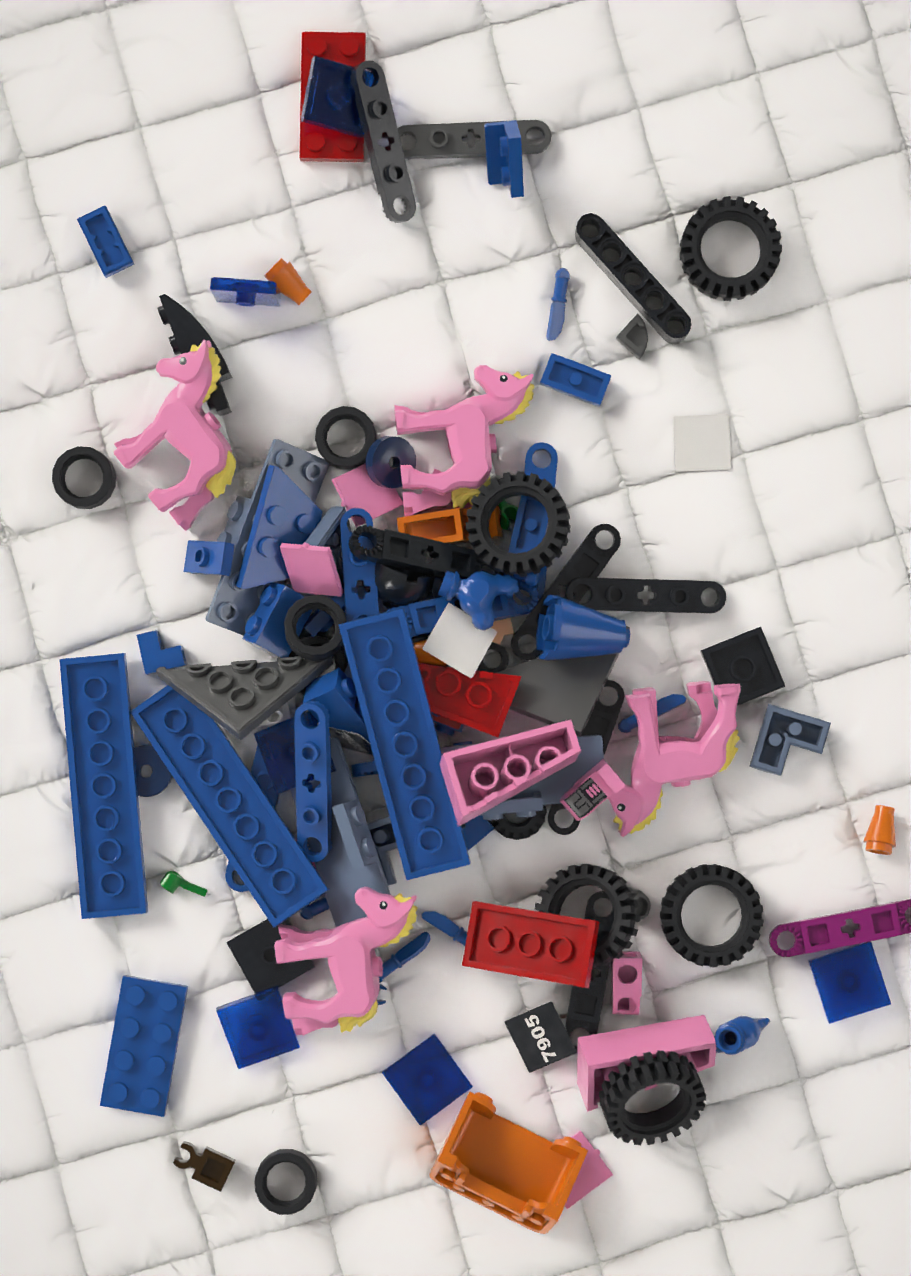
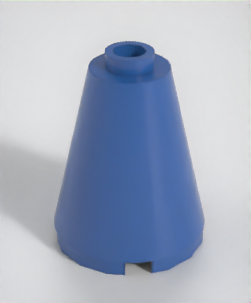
[536,595,630,661]

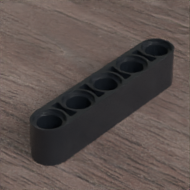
[575,213,692,344]

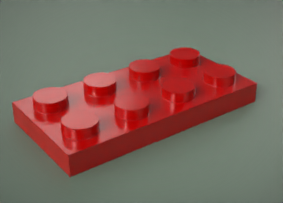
[299,32,366,162]
[462,901,600,988]

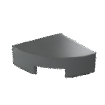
[616,313,648,360]

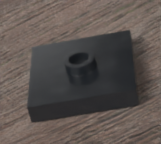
[700,626,785,706]
[226,919,315,999]

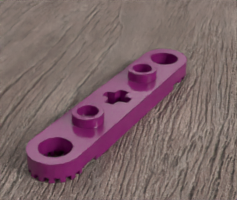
[769,899,911,957]

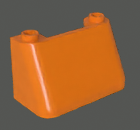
[429,1092,588,1234]

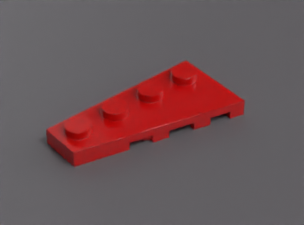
[419,664,522,738]

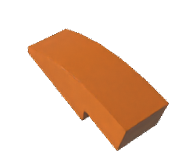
[397,506,503,545]

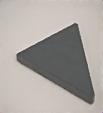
[497,626,630,737]
[156,656,333,741]

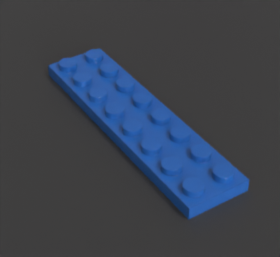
[339,607,471,881]
[59,653,148,919]
[130,685,329,928]

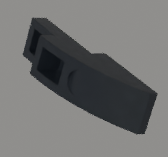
[157,294,233,417]

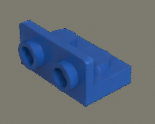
[484,120,524,198]

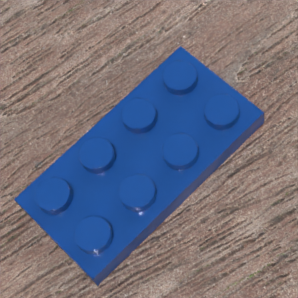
[100,975,188,1117]

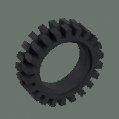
[679,196,782,301]
[466,471,571,577]
[534,864,640,968]
[660,864,764,968]
[599,1051,706,1145]

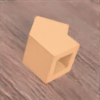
[491,618,514,645]

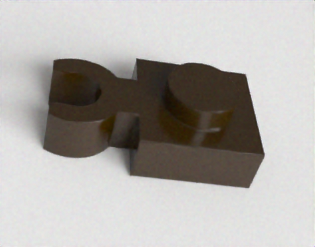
[173,1141,236,1192]

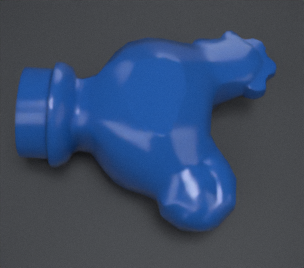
[438,570,519,631]
[714,1016,770,1055]

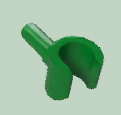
[498,500,518,530]
[160,871,207,897]

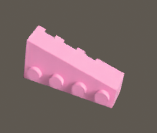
[440,720,581,826]
[577,1015,716,1112]

